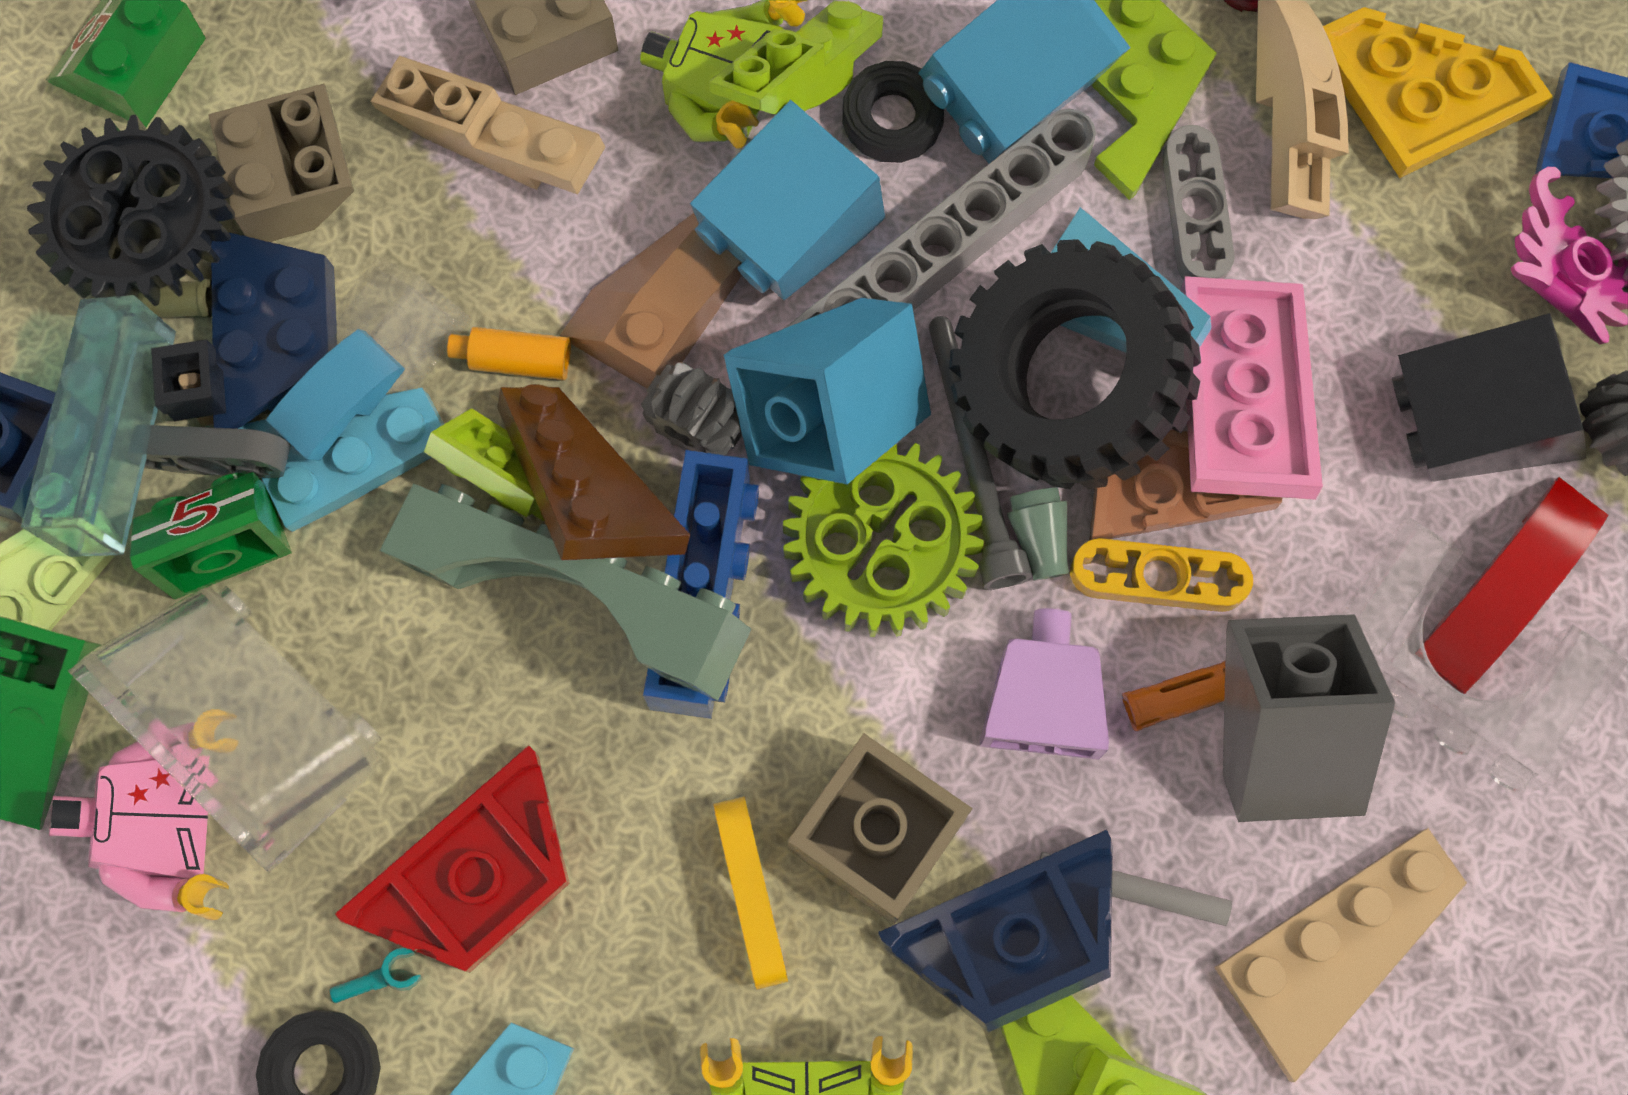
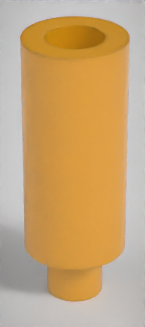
[447,327,571,381]

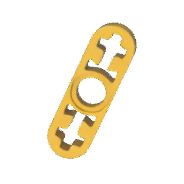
[1070,538,1253,612]
[713,796,788,990]

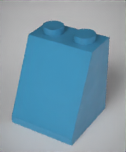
[918,0,1130,164]
[690,100,885,300]
[724,298,931,484]

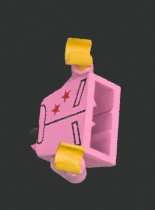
[49,712,239,920]

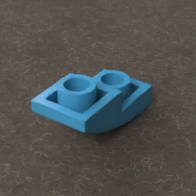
[266,329,405,461]

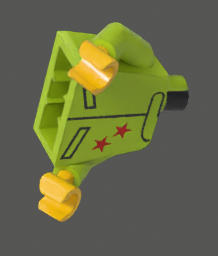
[640,0,807,149]
[700,1036,913,1095]

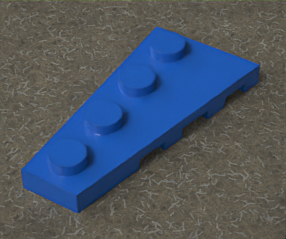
[1535,62,1628,178]

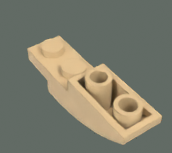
[1256,0,1349,219]
[370,55,605,195]

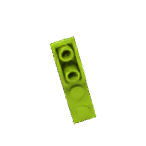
[709,0,883,114]

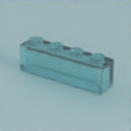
[21,295,176,557]

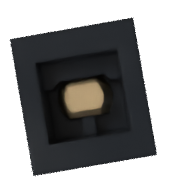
[151,339,226,426]

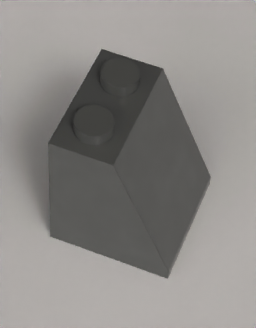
[1223,614,1396,822]

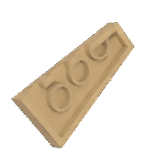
[1214,828,1467,1082]

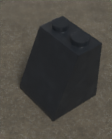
[1392,313,1587,482]

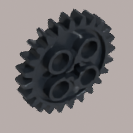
[27,115,235,310]

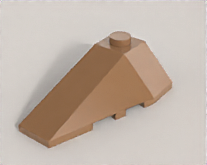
[560,213,742,389]

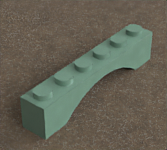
[380,483,751,701]

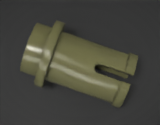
[133,279,212,324]

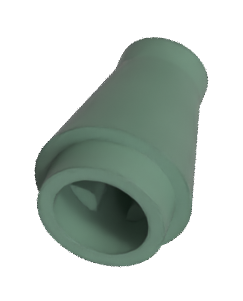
[1007,487,1070,581]

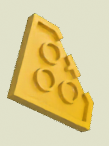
[1323,7,1553,178]

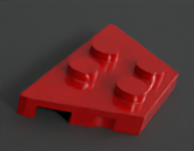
[335,745,570,973]

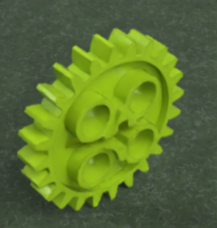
[783,443,984,637]

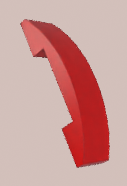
[1413,477,1609,695]

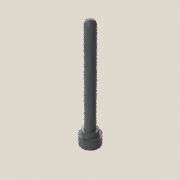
[929,316,1032,590]

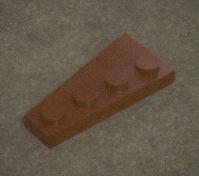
[497,384,690,560]

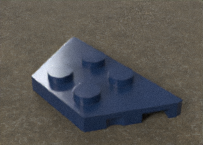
[211,232,338,429]
[878,829,1113,1032]

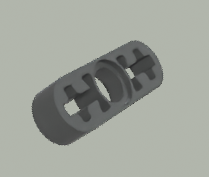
[121,425,291,478]

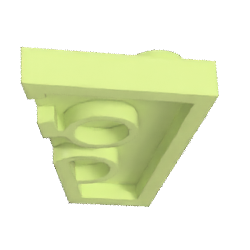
[0,494,121,630]

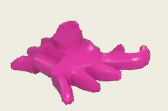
[1511,167,1628,345]

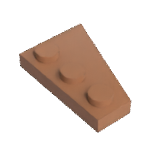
[1089,429,1283,541]

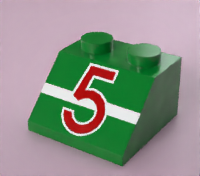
[46,0,206,127]
[130,472,292,599]

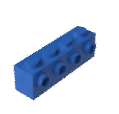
[643,450,759,719]

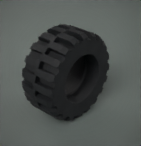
[949,239,1201,489]

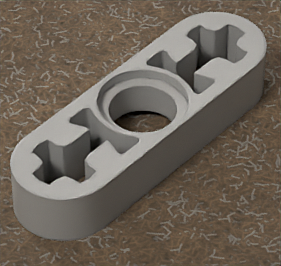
[1162,125,1235,280]

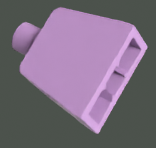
[980,608,1109,760]

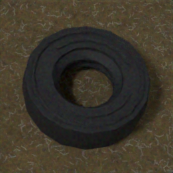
[842,61,944,163]
[256,1010,381,1095]

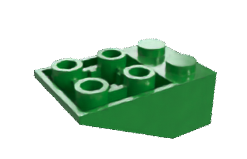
[0,616,105,830]

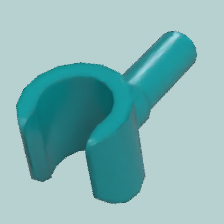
[330,948,421,1003]

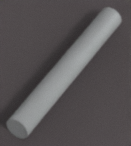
[1040,852,1232,926]

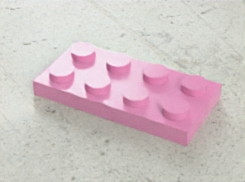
[1180,276,1323,500]

